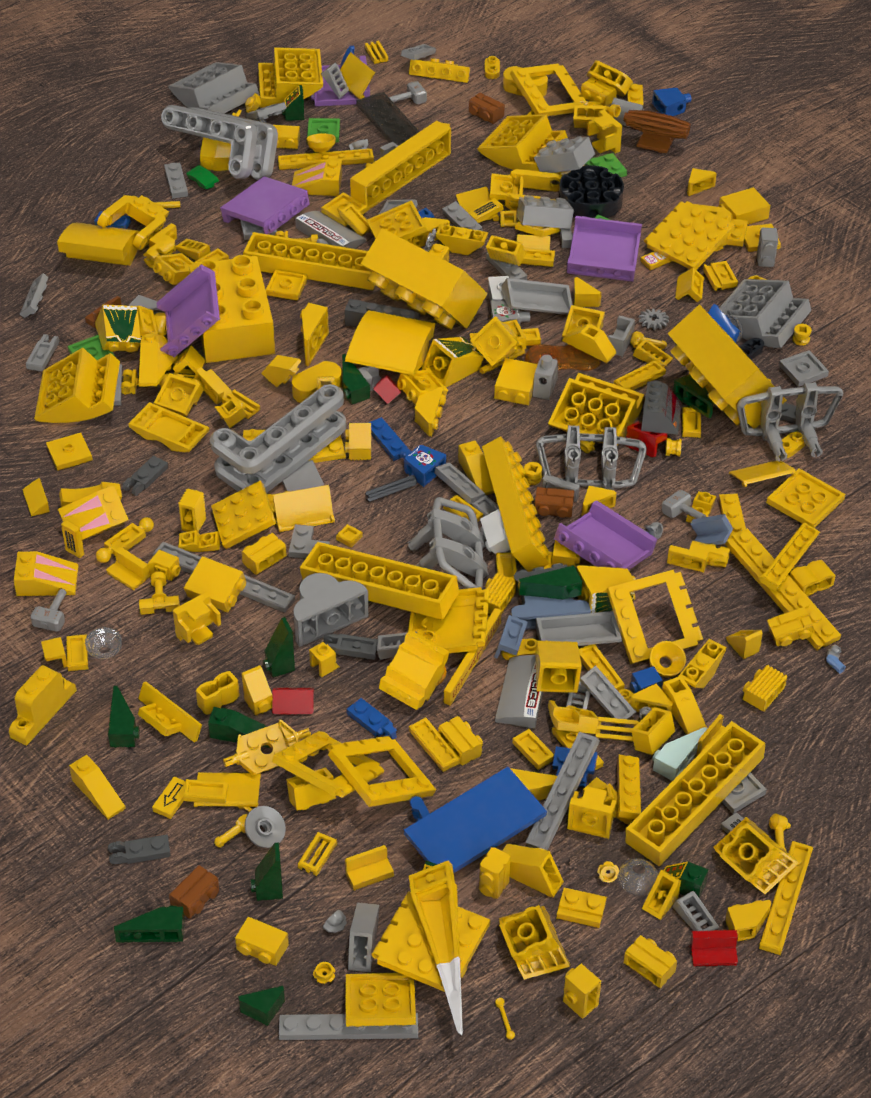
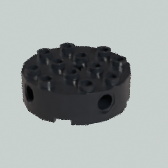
[559,165,624,218]

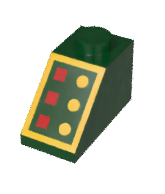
[282,85,305,121]
[664,862,709,898]

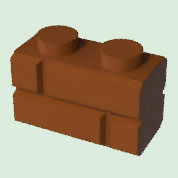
[469,93,505,124]
[535,487,574,518]
[169,865,219,918]

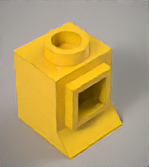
[215,397,247,428]
[147,550,181,581]
[309,642,340,677]

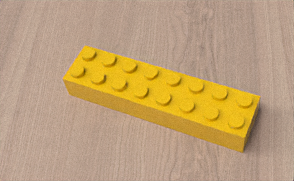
[350,121,451,211]
[243,232,375,290]
[482,436,550,572]
[300,542,459,620]
[625,721,766,866]

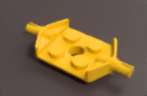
[223,720,311,775]

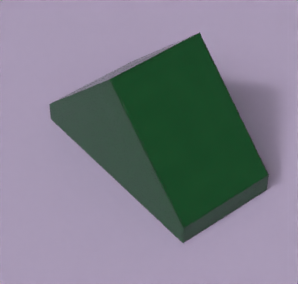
[238,986,285,1026]

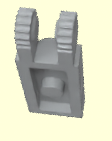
[26,334,59,372]

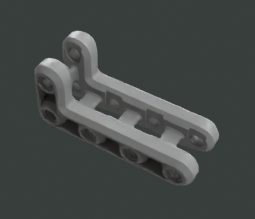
[161,105,278,180]
[210,384,347,493]

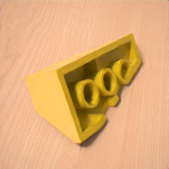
[200,137,231,171]
[139,333,178,387]

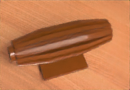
[623,110,691,153]

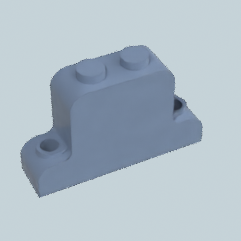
[511,595,591,630]

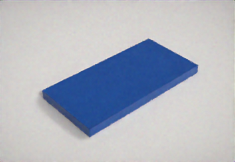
[404,767,547,873]

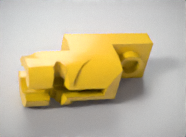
[143,223,177,268]
[667,541,731,572]

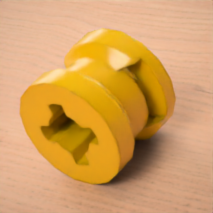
[793,324,812,346]
[665,438,681,457]
[524,462,542,485]

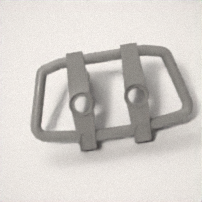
[737,381,843,462]
[536,425,646,490]
[408,497,489,589]

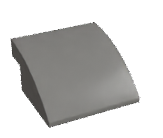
[168,62,260,113]
[719,279,811,348]

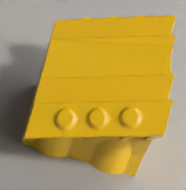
[379,630,449,710]
[713,817,798,894]
[499,905,570,979]

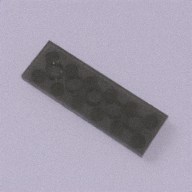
[356,92,420,146]

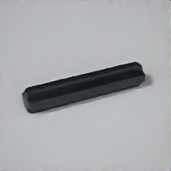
[365,475,417,502]

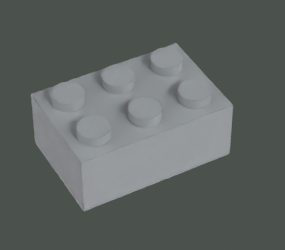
[534,136,595,173]
[517,195,574,229]

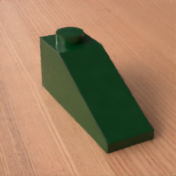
[342,354,370,405]
[673,374,714,419]
[518,565,582,600]
[263,617,295,678]
[108,686,140,747]
[208,707,270,748]
[251,842,283,901]
[114,905,185,942]

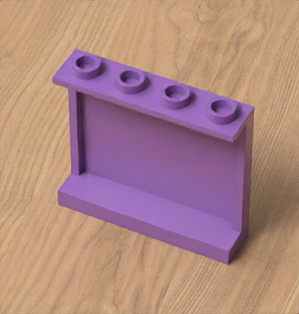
[311,56,370,106]
[220,176,310,235]
[567,216,642,282]
[156,265,220,357]
[554,500,658,570]

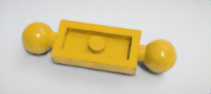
[96,517,154,563]

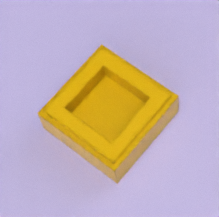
[336,524,363,548]

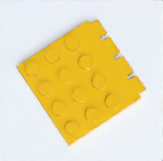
[644,201,735,270]
[408,587,489,653]
[371,891,490,992]

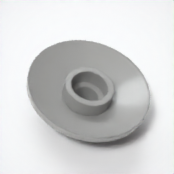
[245,806,286,848]

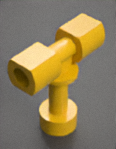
[139,572,180,615]

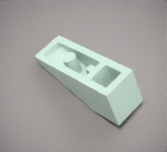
[652,727,708,781]

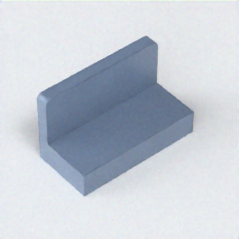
[690,514,733,545]
[494,615,527,659]

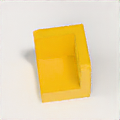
[41,637,67,667]

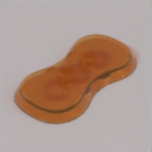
[525,344,602,371]

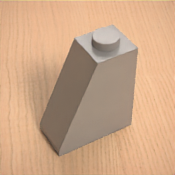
[348,903,379,972]

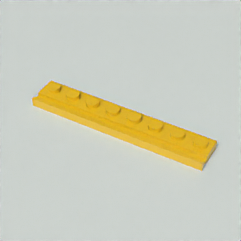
[725,528,841,651]

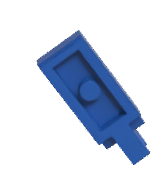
[347,698,397,740]

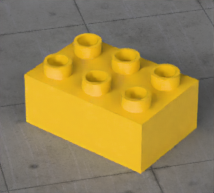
[361,228,488,330]
[189,255,275,363]
[667,304,787,429]

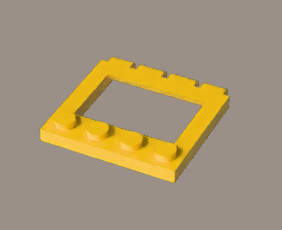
[510,64,586,116]
[606,570,703,664]
[272,731,384,798]
[328,736,436,807]

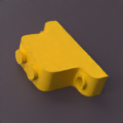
[9,665,77,746]

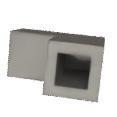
[560,228,573,248]

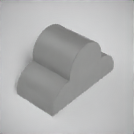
[294,573,368,647]

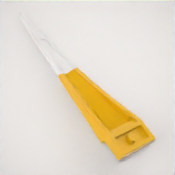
[409,860,463,1035]

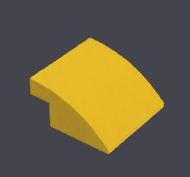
[258,48,323,108]
[477,114,568,172]
[57,222,140,266]
[345,310,435,375]
[34,348,120,423]
[548,373,645,446]

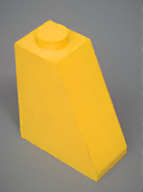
[502,844,564,898]

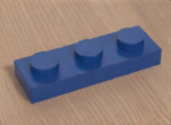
[369,417,408,461]

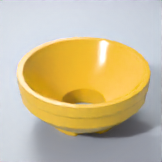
[307,133,336,153]
[649,641,686,677]

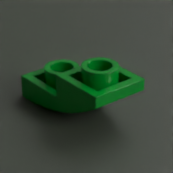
[186,165,219,189]

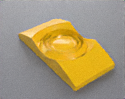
[128,402,210,452]

